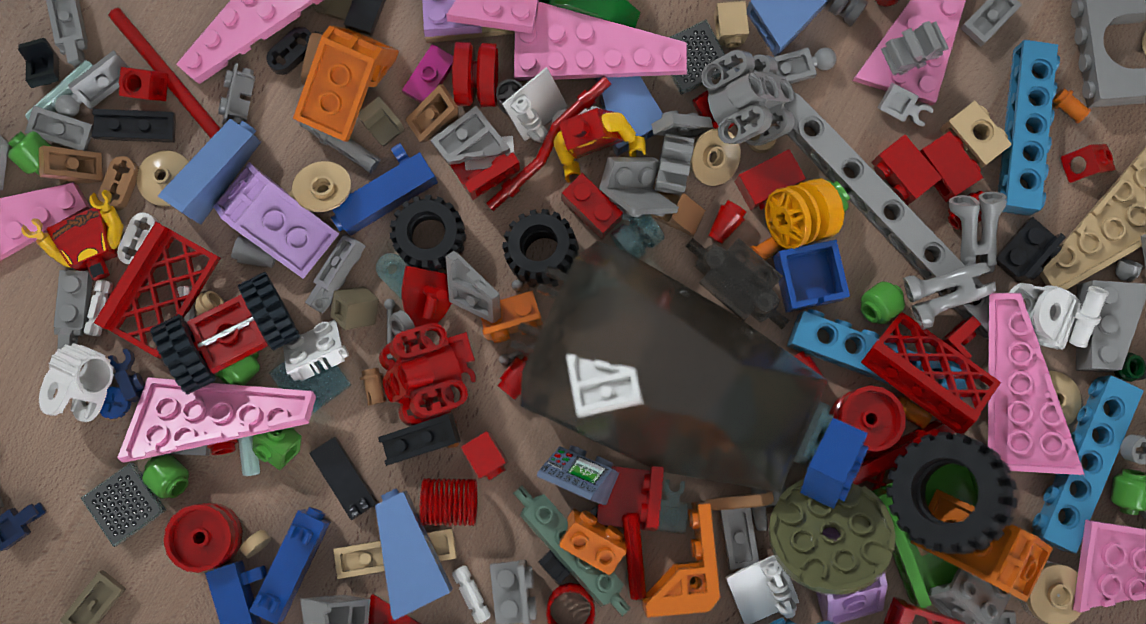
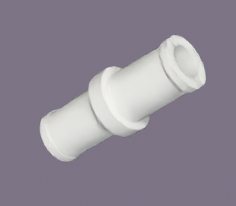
[1068,286,1109,348]

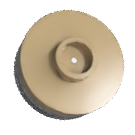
[1019,561,1082,624]

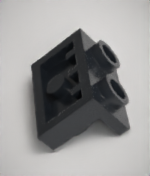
[996,217,1066,283]

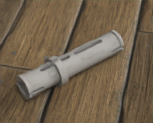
[299,122,380,174]

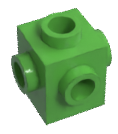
[252,427,302,470]

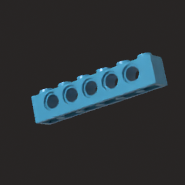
[998,40,1060,216]
[787,309,967,400]
[1032,375,1144,553]

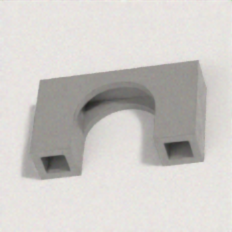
[1071,0,1146,108]

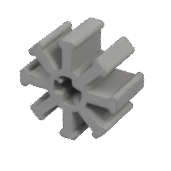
[881,21,949,76]
[654,133,694,195]

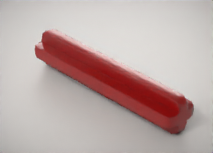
[623,512,646,600]

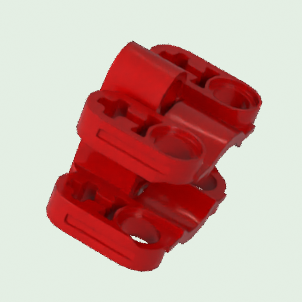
[379,323,468,426]

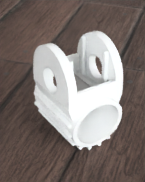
[1009,283,1082,350]
[39,343,114,422]

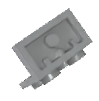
[599,157,679,217]
[490,559,537,624]
[928,568,1011,624]

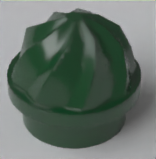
[1114,352,1146,382]

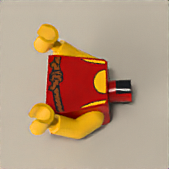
[554,108,646,183]
[21,190,124,281]

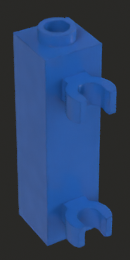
[331,143,438,236]
[249,507,331,624]
[205,560,267,624]

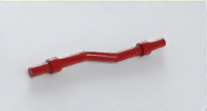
[486,76,612,211]

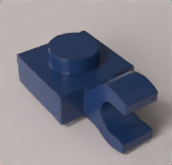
[108,348,145,403]
[0,502,47,551]

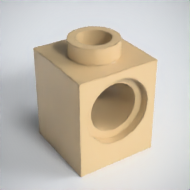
[714,1,749,48]

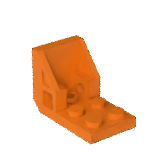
[293,26,399,142]
[910,489,1053,603]
[642,501,720,617]

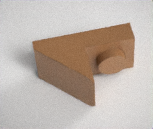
[405,84,459,142]
[39,145,103,185]
[644,186,705,236]

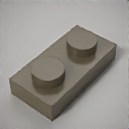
[60,570,126,624]

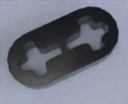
[266,27,311,75]

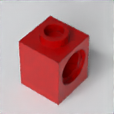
[119,67,168,102]

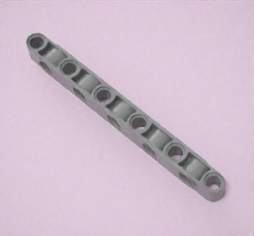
[776,92,989,339]

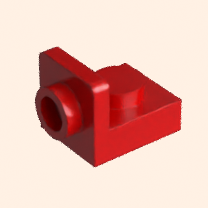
[941,316,981,359]

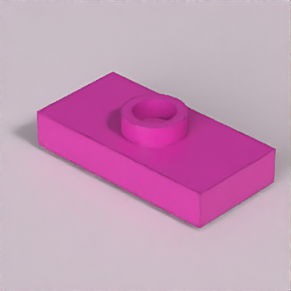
[402,44,453,103]

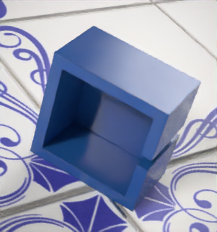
[773,240,850,313]
[800,418,869,509]

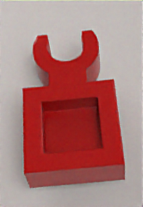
[447,332,476,383]

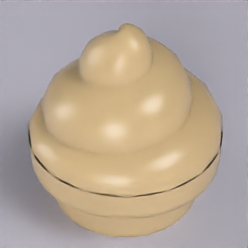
[195,291,225,316]

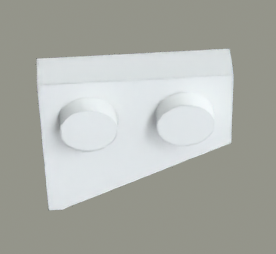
[566,354,643,417]

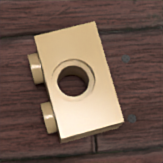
[940,101,1012,169]

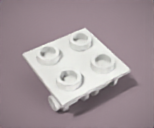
[502,67,567,143]
[283,319,349,382]
[725,555,799,624]

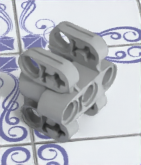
[701,50,795,146]

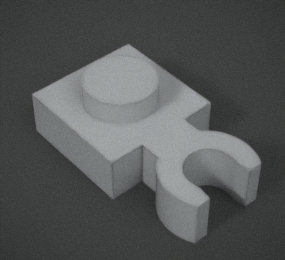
[877,83,933,126]

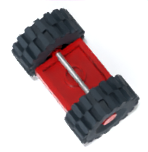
[150,272,300,395]

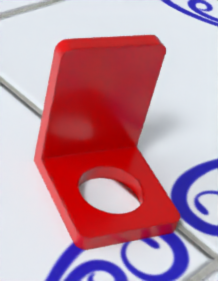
[1060,144,1116,183]

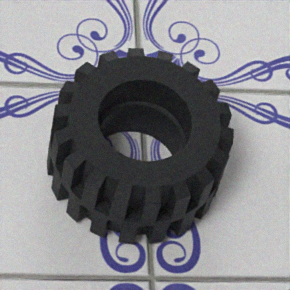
[390,195,466,272]
[503,209,579,289]

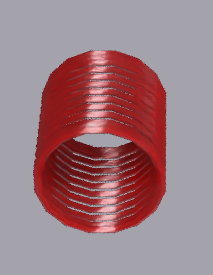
[420,478,477,526]
[546,583,596,624]

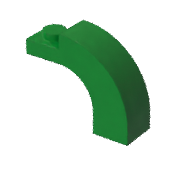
[539,0,641,28]

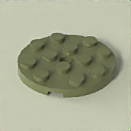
[769,479,896,595]

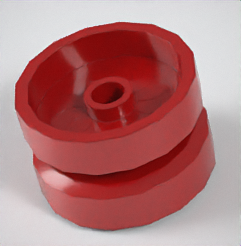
[452,42,499,107]
[829,385,906,454]
[163,503,243,573]

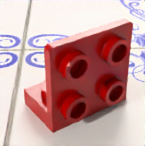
[450,153,521,200]
[597,466,664,532]

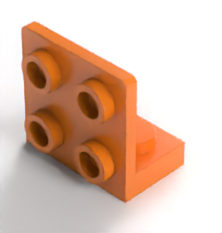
[480,290,543,344]

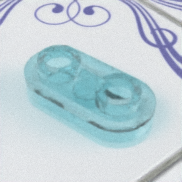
[376,253,409,299]

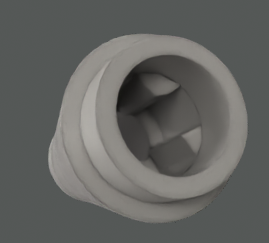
[231,236,276,268]

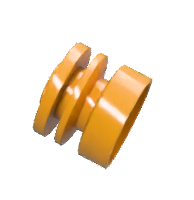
[765,178,844,249]

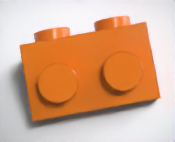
[559,508,627,575]

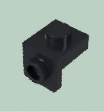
[18,38,59,88]

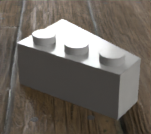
[1076,280,1146,373]
[300,595,370,624]

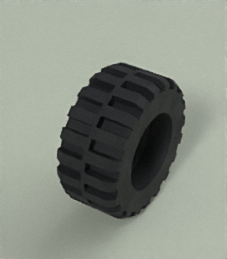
[886,432,1017,554]

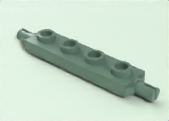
[513,485,631,616]

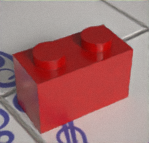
[920,131,984,202]
[871,134,942,205]
[735,149,806,211]
[561,173,623,239]
[461,431,508,480]

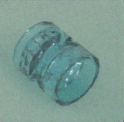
[610,214,665,264]

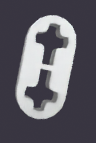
[117,212,159,265]

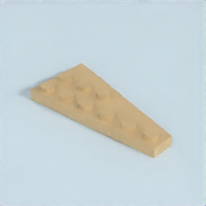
[1040,147,1146,290]

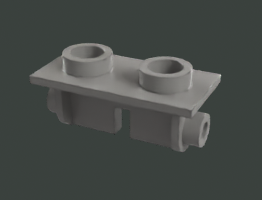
[218,63,256,124]

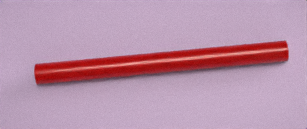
[108,8,221,139]

